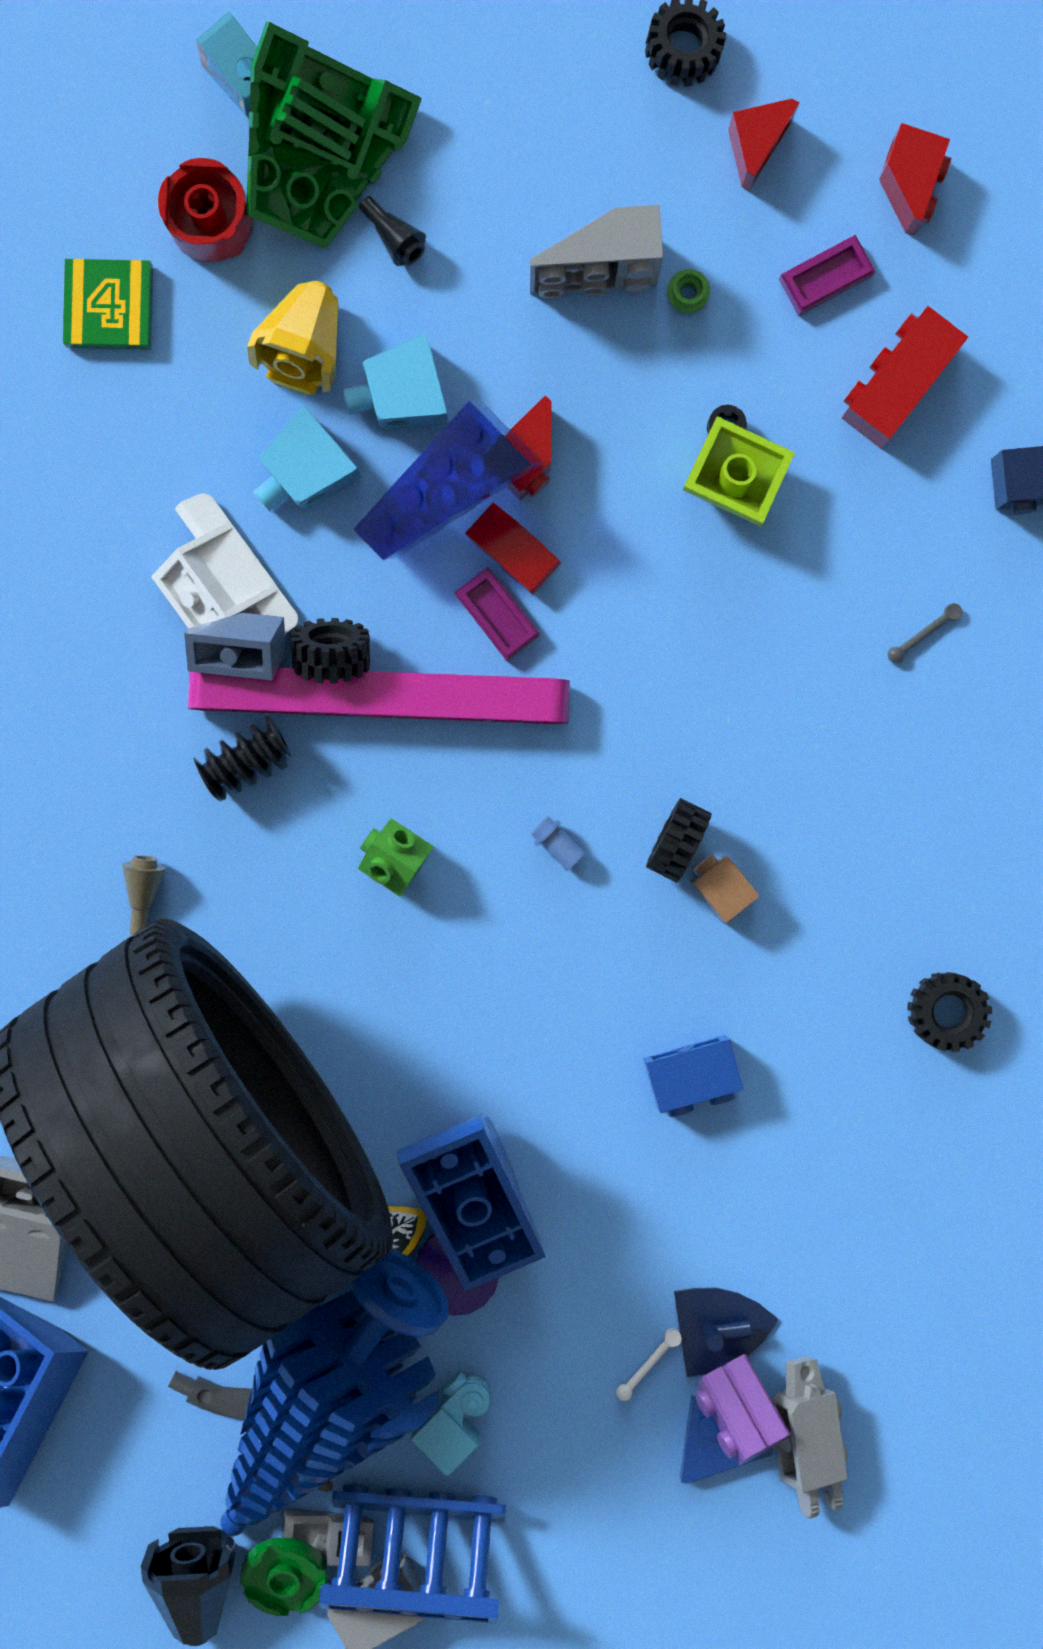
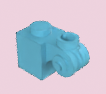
[410,1371,491,1477]

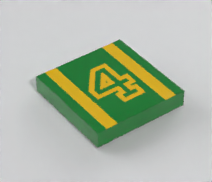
[63,259,153,350]

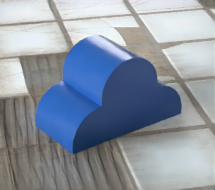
[397,1114,546,1291]

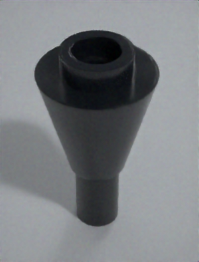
[359,196,426,266]

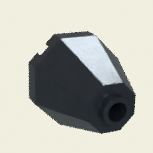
[141,1526,236,1646]

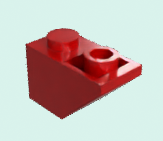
[879,123,952,235]

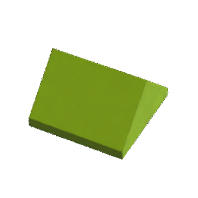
[682,416,795,527]

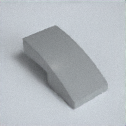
[282,1509,374,1566]

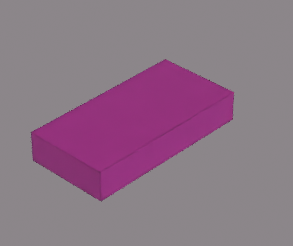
[779,235,876,316]
[454,567,540,662]

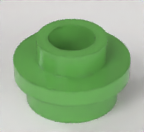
[667,269,710,313]

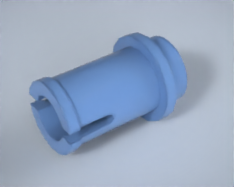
[531,816,585,871]

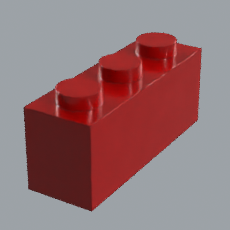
[841,306,968,449]

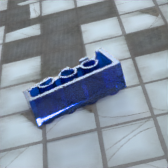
[353,401,543,560]

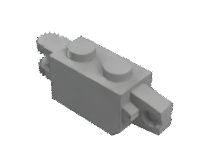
[772,1356,848,1519]

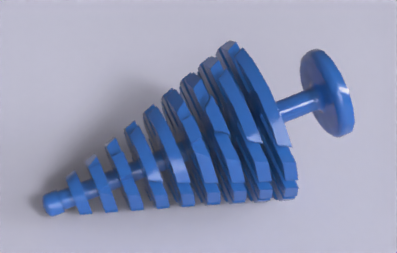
[220,1249,449,1536]

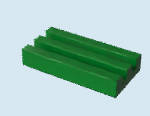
[275,76,366,161]

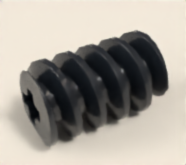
[193,716,292,801]

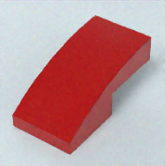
[465,502,561,595]

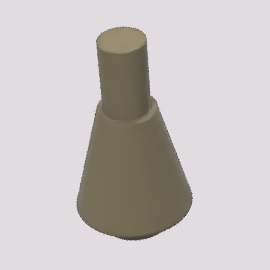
[122,855,166,935]

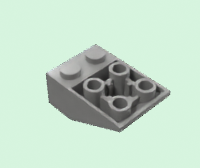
[530,205,663,298]
[0,1156,68,1302]

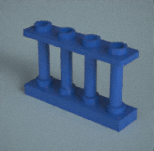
[319,1485,506,1624]

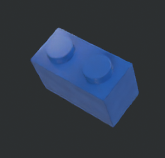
[643,1035,744,1117]

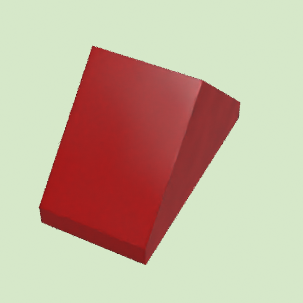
[728,98,800,191]

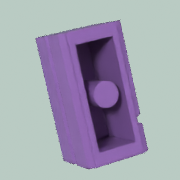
[695,1354,791,1466]

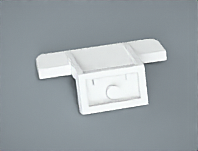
[151,493,298,636]

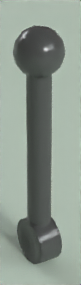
[887,603,963,663]

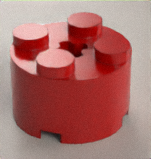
[158,158,253,262]

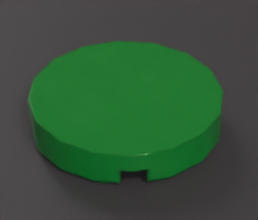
[240,1538,328,1616]

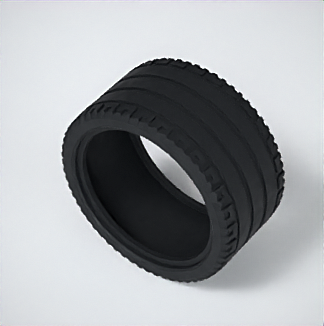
[0,918,393,1370]

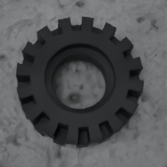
[645,0,726,87]
[291,618,370,684]
[646,798,712,883]
[907,972,992,1052]

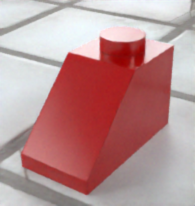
[484,395,552,501]

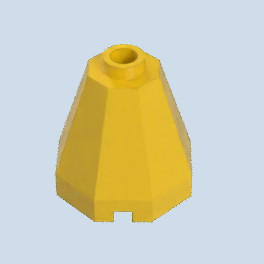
[247,281,339,395]

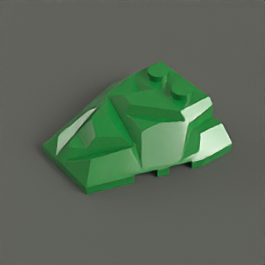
[246,22,422,249]

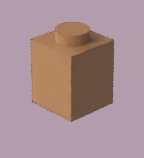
[690,854,760,923]

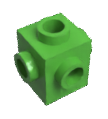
[357,818,434,897]

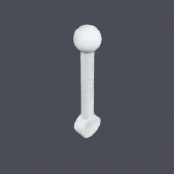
[616,1328,682,1401]

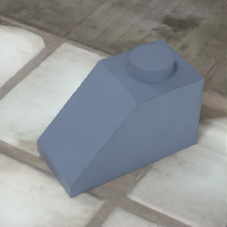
[184,613,286,681]

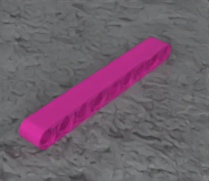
[188,668,570,724]

